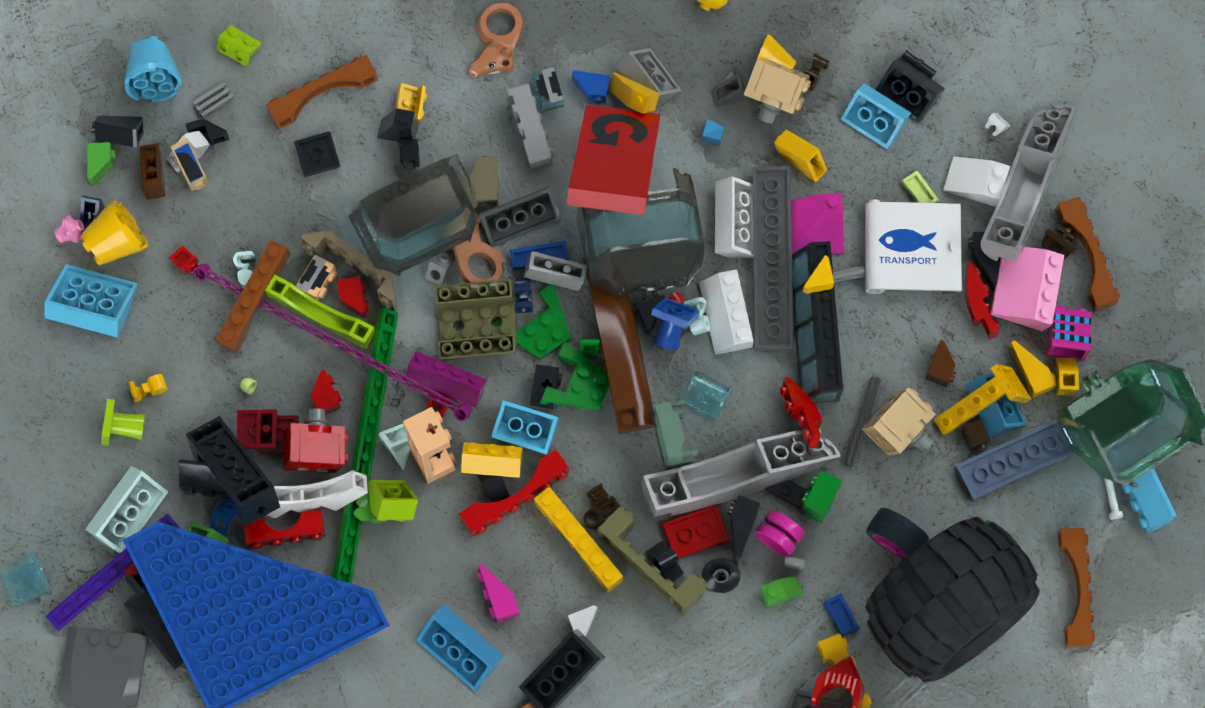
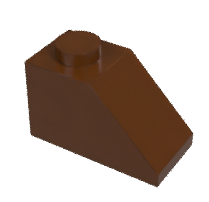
[925,340,957,387]

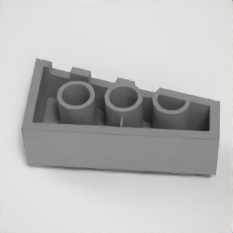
[507,83,554,170]

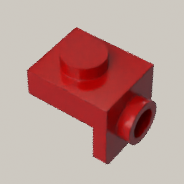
[169,245,199,275]

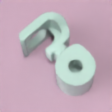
[233,251,256,288]
[684,297,710,335]

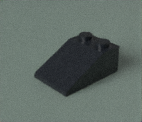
[728,495,761,565]

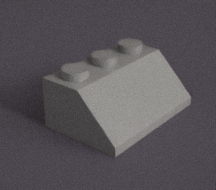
[616,48,682,107]

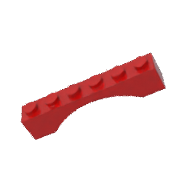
[459,449,569,536]

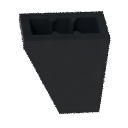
[377,108,418,142]
[92,116,144,147]

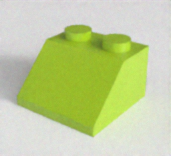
[368,480,418,522]

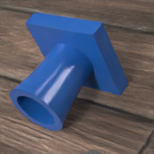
[651,297,700,350]

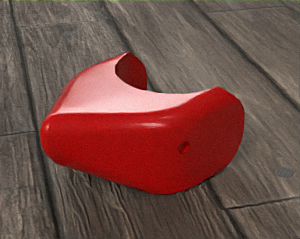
[811,656,864,708]

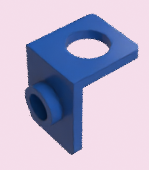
[210,499,237,536]

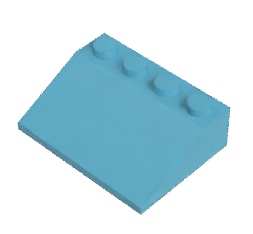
[44,264,138,338]

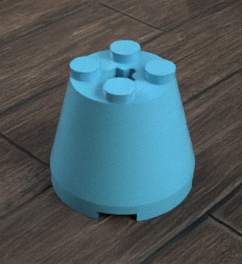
[124,36,182,103]

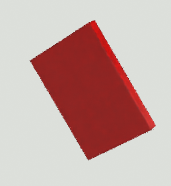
[661,504,730,559]

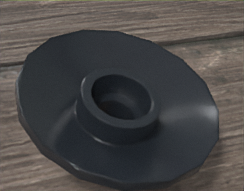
[702,558,740,593]

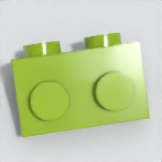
[216,25,262,66]

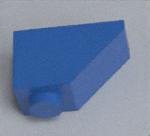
[572,70,610,104]

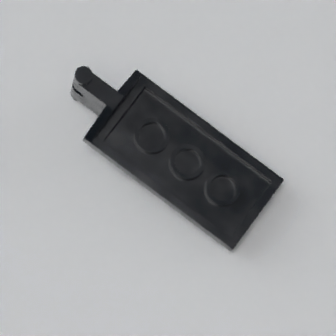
[124,574,184,670]

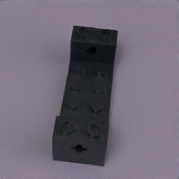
[186,416,280,526]

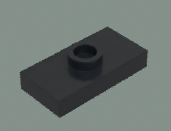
[765,480,808,508]

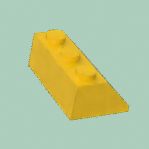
[461,442,523,478]

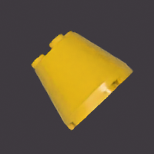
[81,199,148,266]

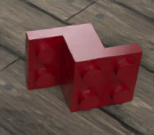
[237,409,299,455]

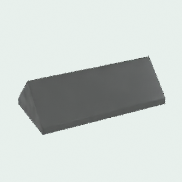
[479,186,561,247]

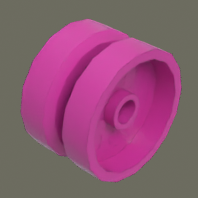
[754,510,805,557]

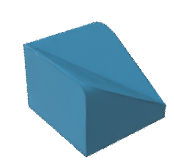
[702,120,725,145]

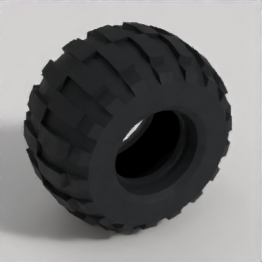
[865,517,1040,683]

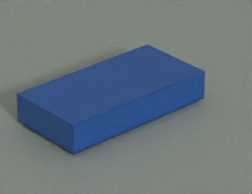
[824,593,860,637]

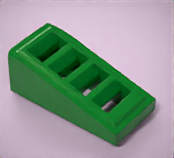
[580,339,600,355]

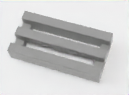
[193,82,235,118]

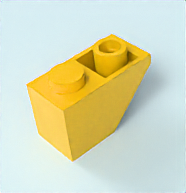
[1055,357,1079,396]

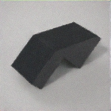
[185,118,230,145]

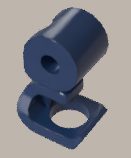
[515,278,533,313]

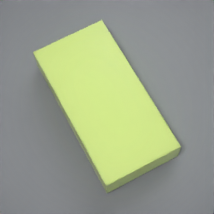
[901,171,939,203]

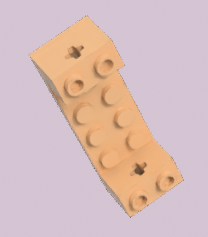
[403,407,457,484]

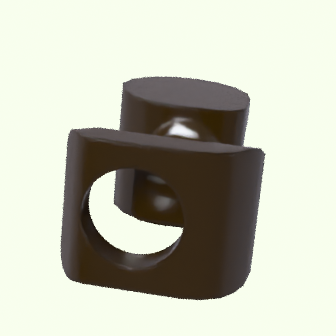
[804,53,830,91]

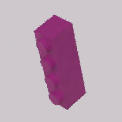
[406,351,487,407]

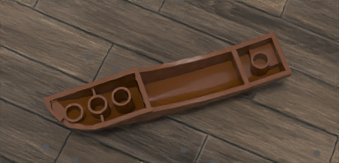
[583,257,657,434]

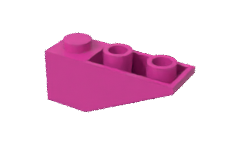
[476,564,520,623]

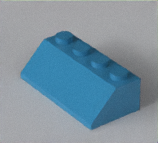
[416,605,504,691]

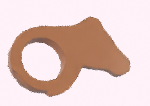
[443,210,505,283]

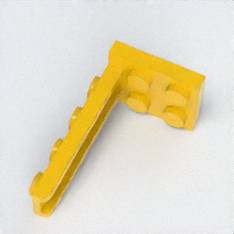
[934,364,1032,436]

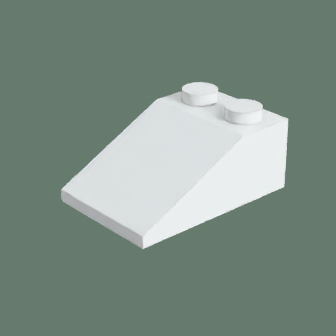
[943,156,1010,207]

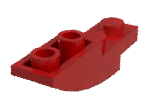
[964,262,1000,340]
[780,377,823,448]

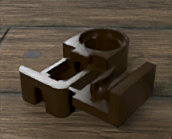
[583,483,621,529]

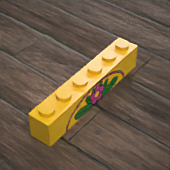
[534,487,623,593]

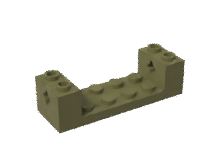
[598,507,707,616]

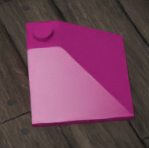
[791,193,844,256]

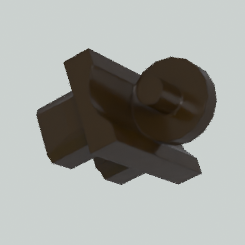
[1042,227,1077,259]

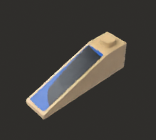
[170,138,208,191]

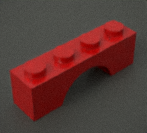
[243,509,326,550]

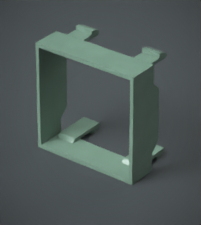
[654,400,698,471]

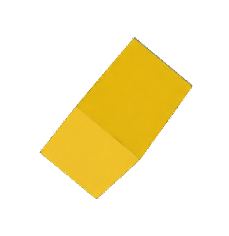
[803,255,834,294]

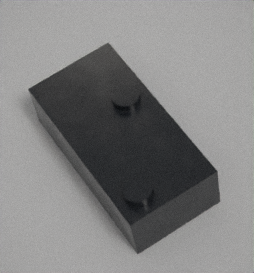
[519,629,606,708]

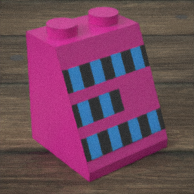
[1046,306,1092,361]

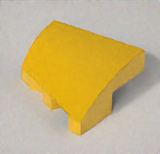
[756,35,796,69]

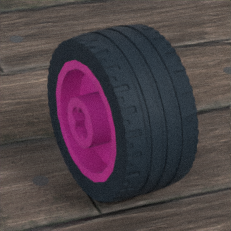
[866,507,929,560]

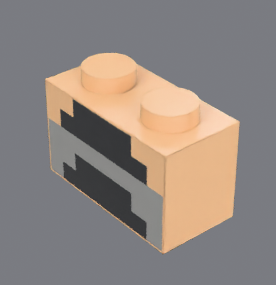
[296,255,337,301]

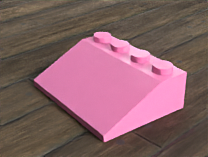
[990,247,1064,331]

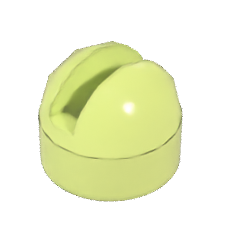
[240,378,257,395]

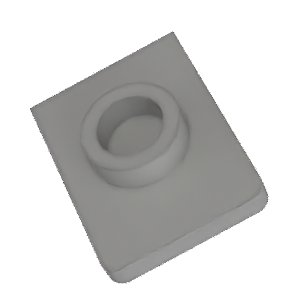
[425,250,456,286]

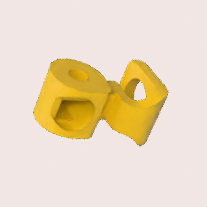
[129,374,168,403]

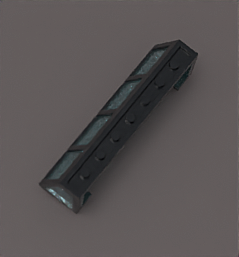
[792,241,843,403]

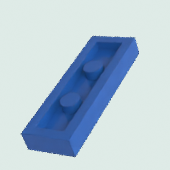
[510,241,569,270]

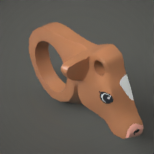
[468,3,523,77]

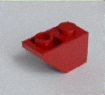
[337,276,369,318]
[311,369,342,415]

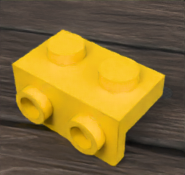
[395,83,427,123]

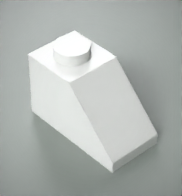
[167,131,210,173]

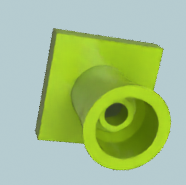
[101,399,145,446]

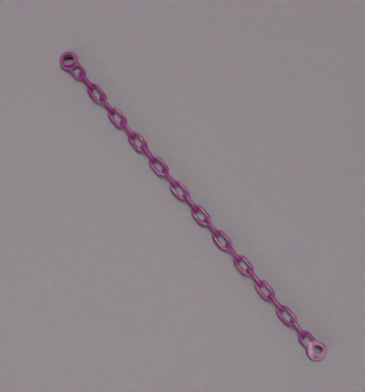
[194,264,471,421]

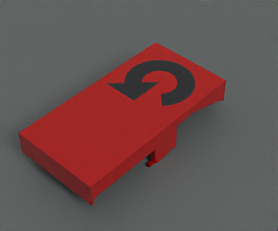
[567,105,661,215]

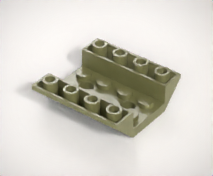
[435,279,517,360]

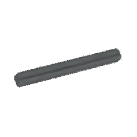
[844,376,881,467]

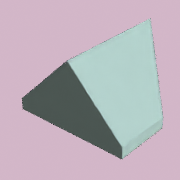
[378,424,410,471]

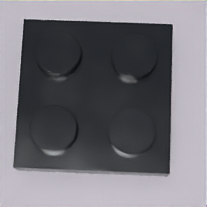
[294,131,341,177]

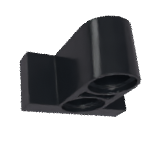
[646,541,684,582]

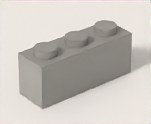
[524,251,587,291]

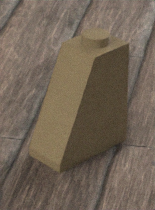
[460,155,498,207]

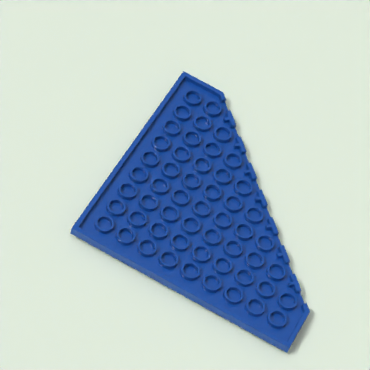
[123,522,390,708]

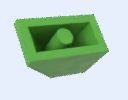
[87,142,117,185]
[760,576,803,609]

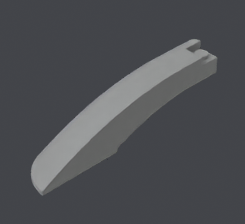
[981,105,1077,262]
[642,430,841,517]

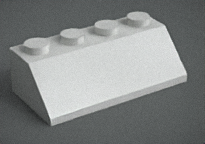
[715,176,754,258]
[699,269,753,355]

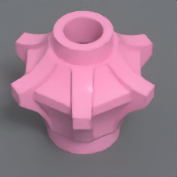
[54,215,84,243]

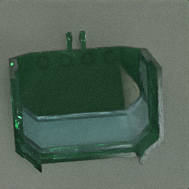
[1057,359,1205,488]

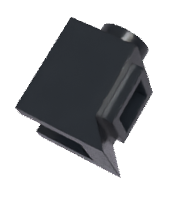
[397,139,420,169]

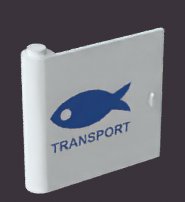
[865,199,962,294]

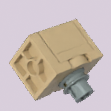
[744,57,811,124]
[862,387,936,456]

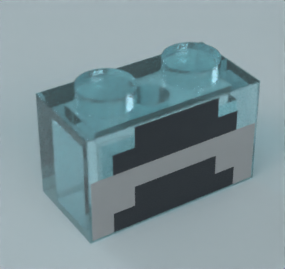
[530,67,564,112]

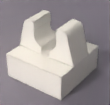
[985,113,1010,136]

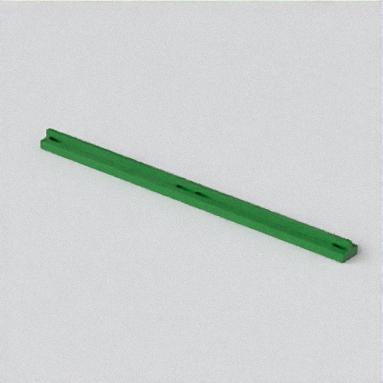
[332,307,398,584]

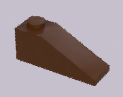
[140,143,166,200]

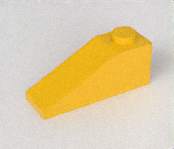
[608,72,660,114]
[1008,341,1057,398]

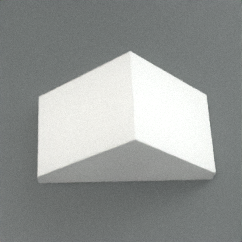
[568,605,597,637]

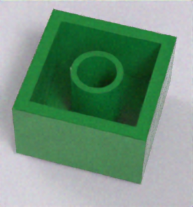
[800,470,842,523]

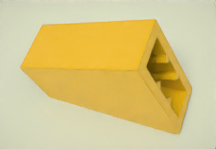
[774,130,827,183]

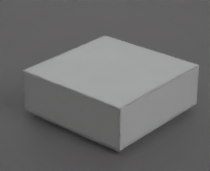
[783,556,805,571]

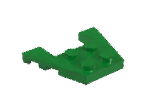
[492,284,571,360]
[540,342,609,410]

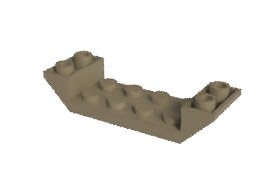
[300,230,398,312]

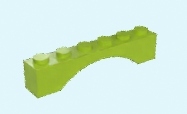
[265,274,375,350]

